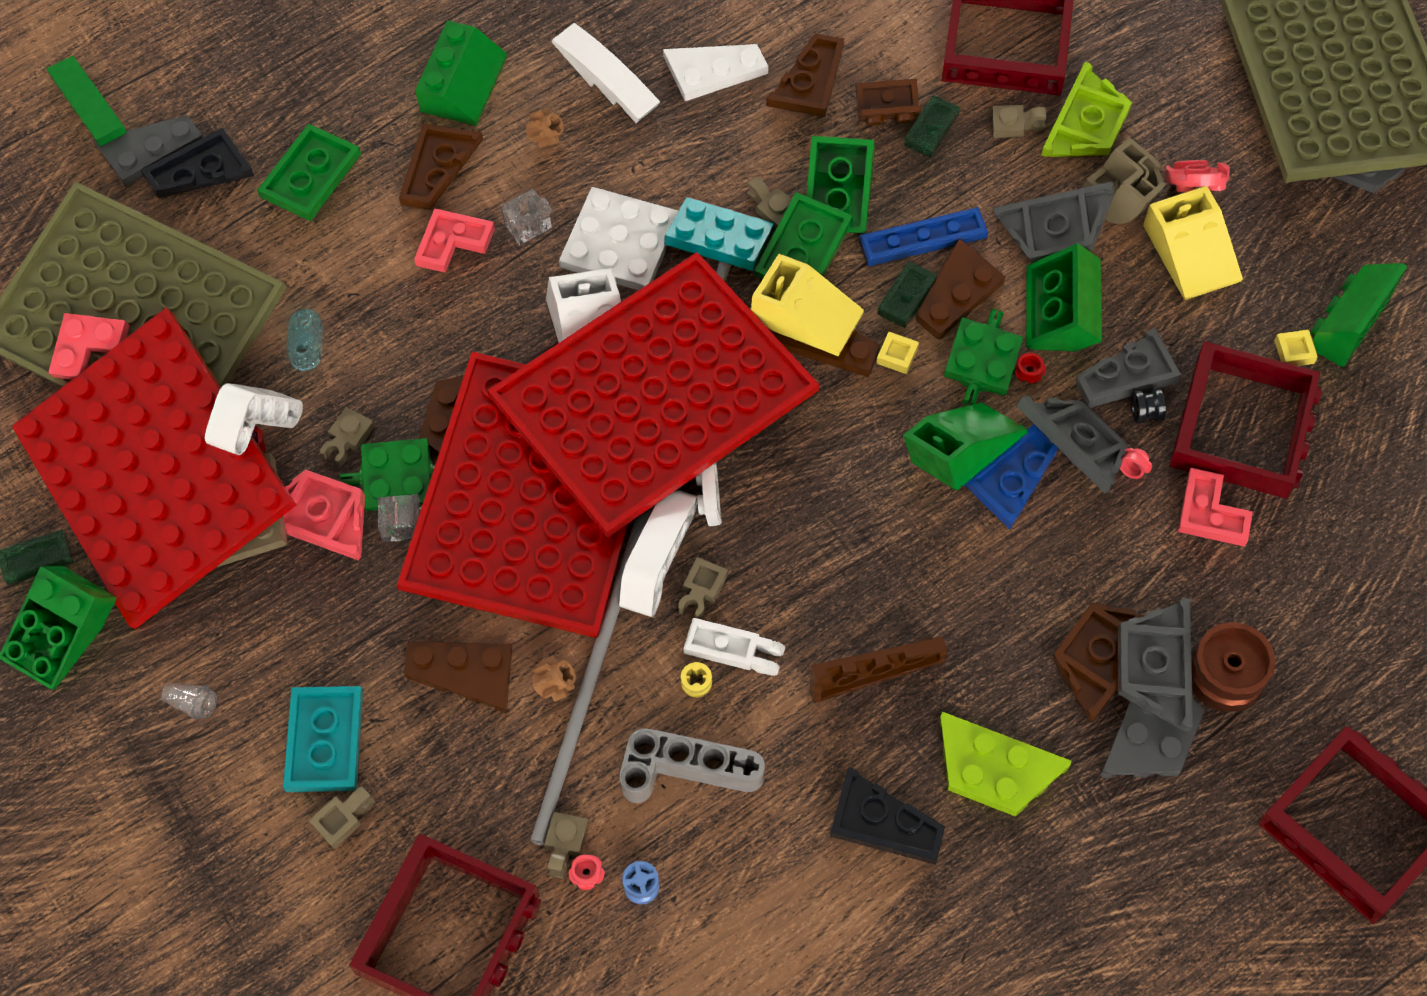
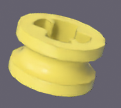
[681,662,712,698]

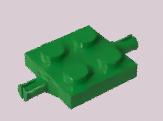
[943,309,1023,406]
[340,438,435,511]

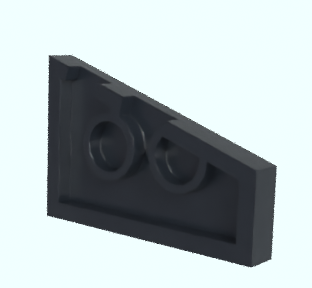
[141,128,254,198]
[830,766,945,865]

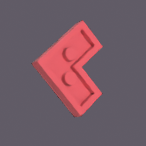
[414,209,495,273]
[48,313,130,380]
[1178,468,1253,547]

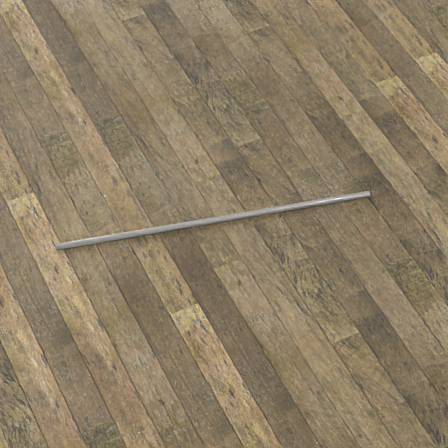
[530,261,731,845]

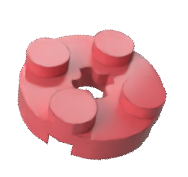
[1165,160,1230,193]

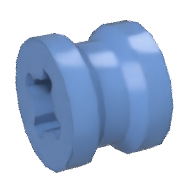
[622,861,660,904]

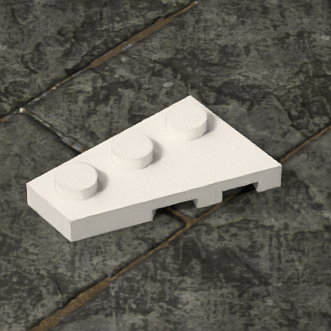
[663,44,768,101]

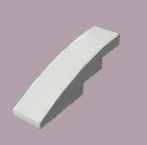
[552,23,660,123]

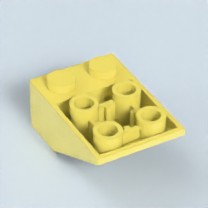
[1143,186,1243,301]
[751,254,864,356]

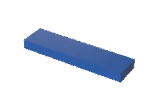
[859,207,988,267]

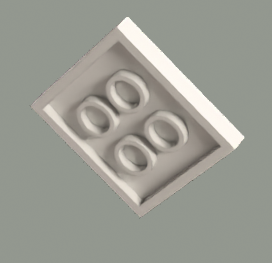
[559,187,678,290]

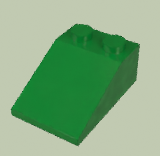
[806,136,876,234]

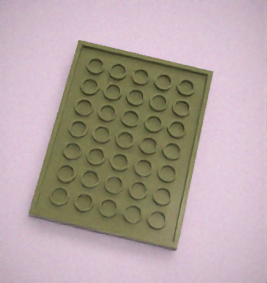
[1220,0,1427,183]
[0,181,287,388]

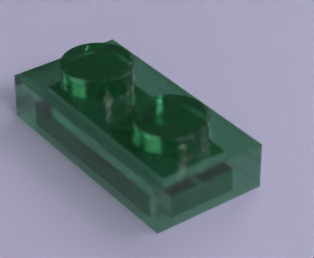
[904,95,960,158]
[877,261,937,328]
[0,529,74,585]

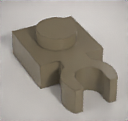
[320,407,375,467]
[678,557,728,619]

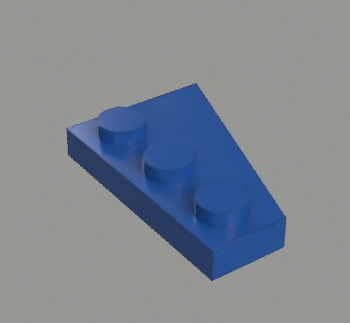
[964,424,1059,530]

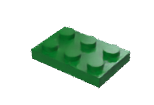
[257,123,361,221]
[754,192,853,279]

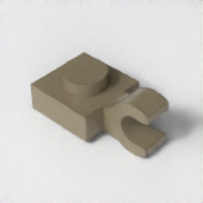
[992,105,1046,138]
[747,176,792,230]
[309,786,375,849]
[544,812,589,879]

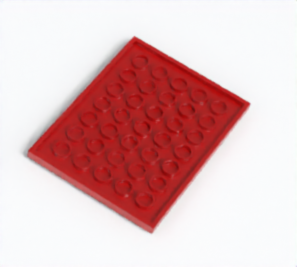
[487,252,819,538]
[12,308,297,629]
[397,351,629,638]

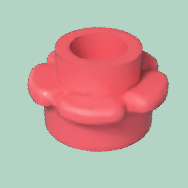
[1120,448,1152,479]
[569,855,605,890]

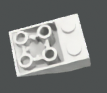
[546,268,621,342]

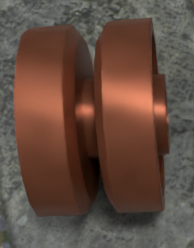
[1191,622,1276,712]

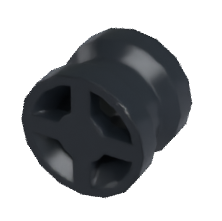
[1131,388,1166,423]

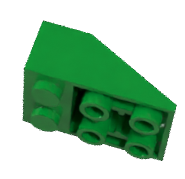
[903,402,1028,491]
[0,566,117,690]

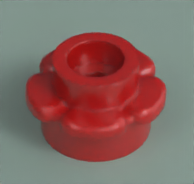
[1015,353,1046,384]

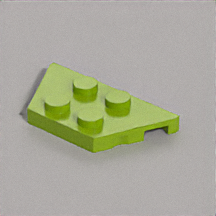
[1041,62,1132,157]
[940,712,1071,817]

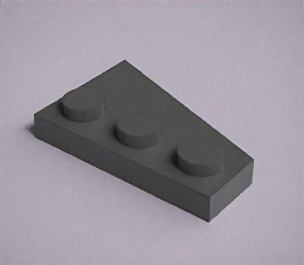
[93,115,203,187]
[1076,328,1181,408]

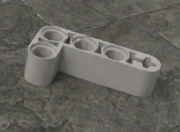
[619,728,765,803]

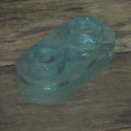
[287,309,323,371]

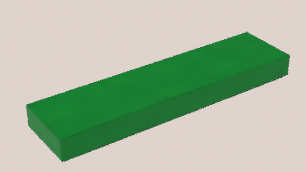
[46,55,127,147]

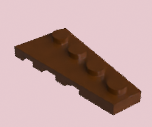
[810,637,947,703]

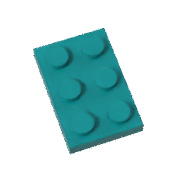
[664,197,774,271]
[283,686,363,792]

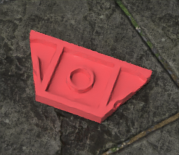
[284,470,365,561]

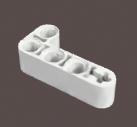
[205,383,303,455]
[619,490,698,617]

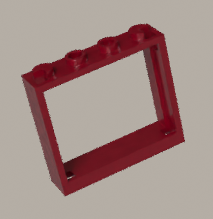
[941,0,1074,96]
[1169,341,1322,499]
[1258,726,1427,925]
[349,833,541,996]

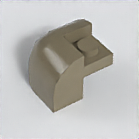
[1082,137,1166,224]

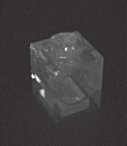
[501,189,553,245]
[378,494,422,542]

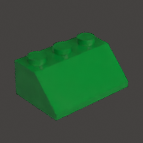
[415,20,507,126]
[1026,243,1102,352]
[1310,263,1407,368]

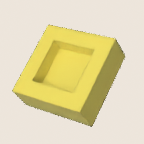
[1274,330,1318,366]
[877,332,919,374]

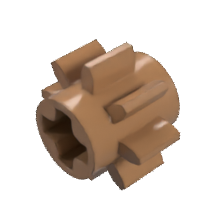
[526,108,564,148]
[532,656,576,702]

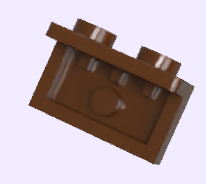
[855,78,922,126]

